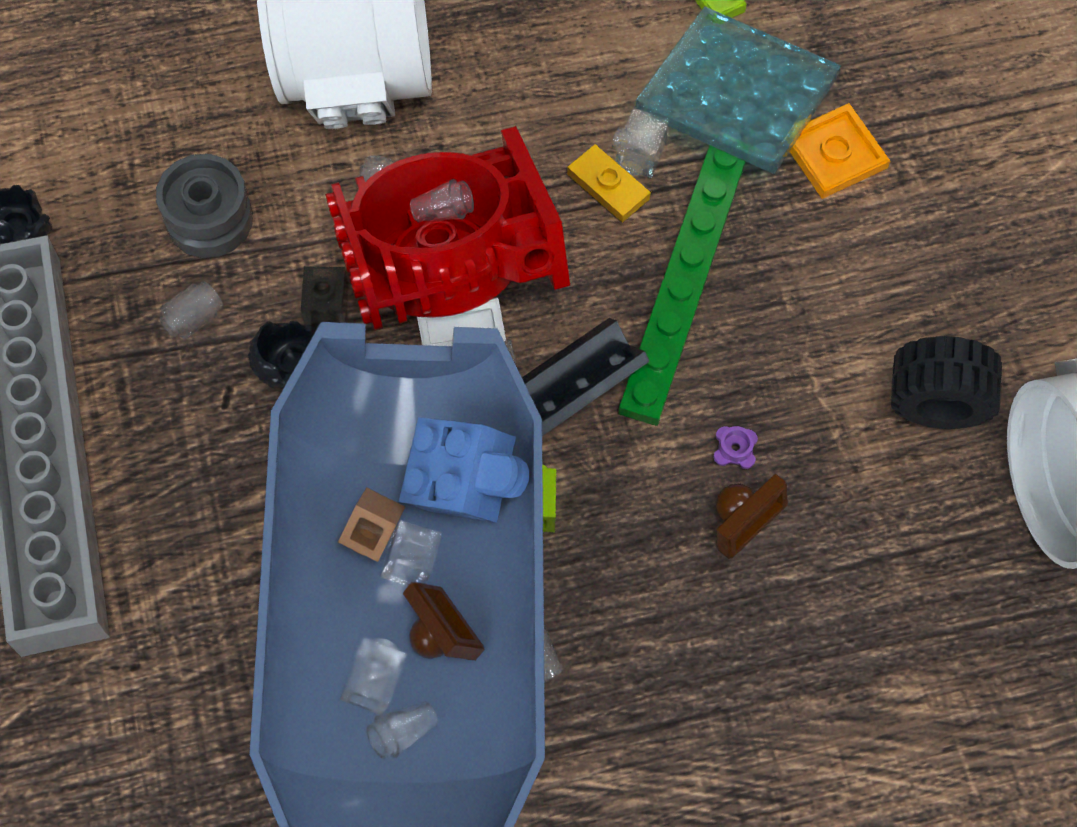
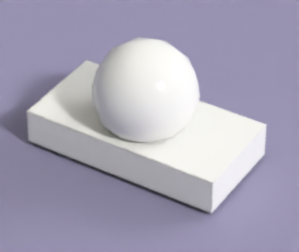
[417,297,506,346]

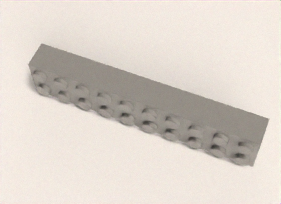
[0,235,110,657]

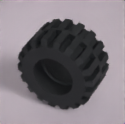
[891,336,1002,429]

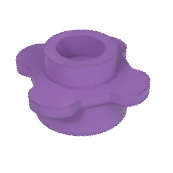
[714,426,758,469]

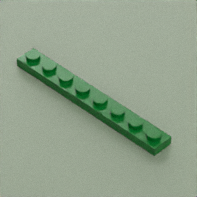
[618,139,749,426]

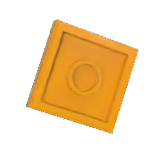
[782,103,890,199]

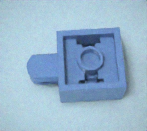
[399,417,529,523]

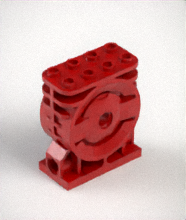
[325,126,570,331]

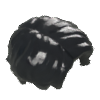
[0,185,52,244]
[248,321,316,389]

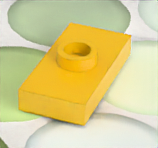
[567,144,651,223]

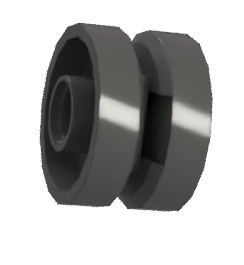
[156,154,253,258]

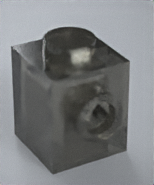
[301,266,349,330]

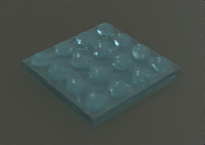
[634,6,841,174]

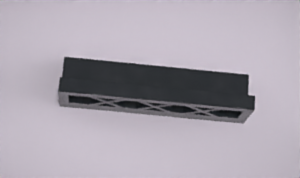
[522,318,650,436]

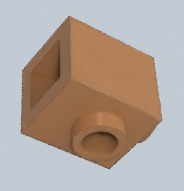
[338,487,405,562]

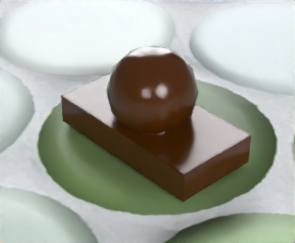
[716,474,788,559]
[403,582,485,661]

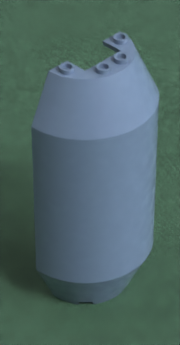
[249,322,545,827]

